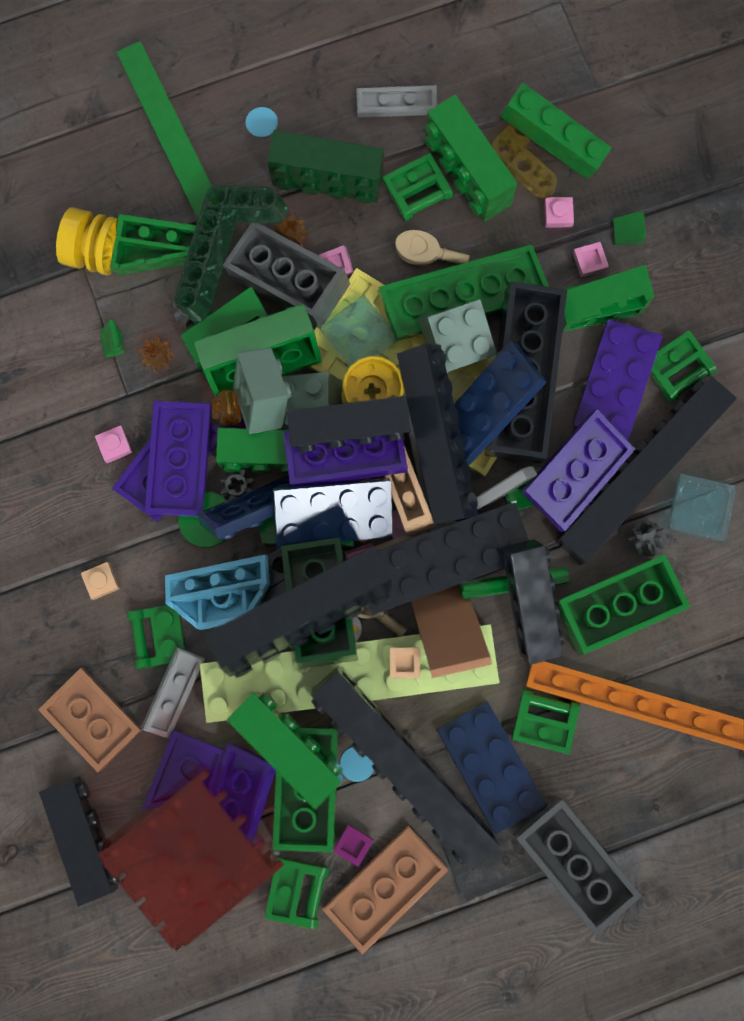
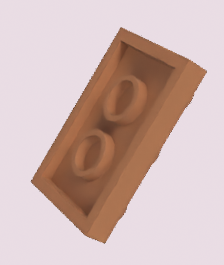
[38,668,142,772]

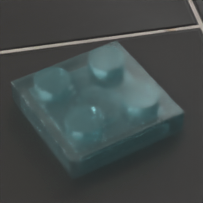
[320,295,396,367]
[667,474,737,543]

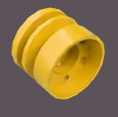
[56,207,118,276]
[341,356,404,404]

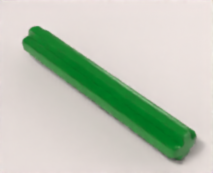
[459,567,569,599]

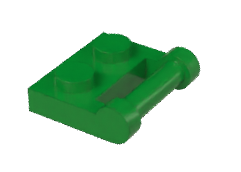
[382,153,453,222]
[650,330,717,403]
[127,605,186,670]
[511,688,580,755]
[264,857,329,929]

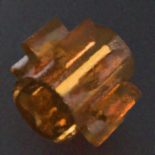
[274,213,308,246]
[138,335,175,372]
[211,390,243,426]

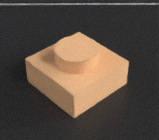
[81,562,120,600]
[390,648,420,678]

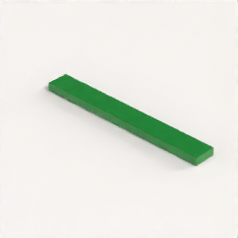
[116,41,231,237]

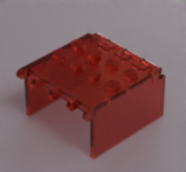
[98,764,284,951]

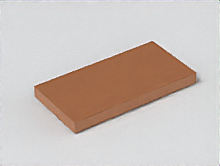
[411,584,492,678]
[322,825,449,955]

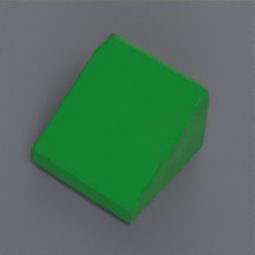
[613,212,646,246]
[100,320,125,358]

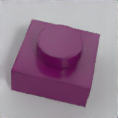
[333,824,374,867]

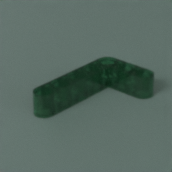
[174,185,288,322]

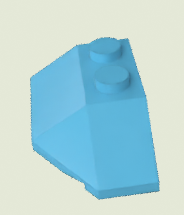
[165,555,270,630]

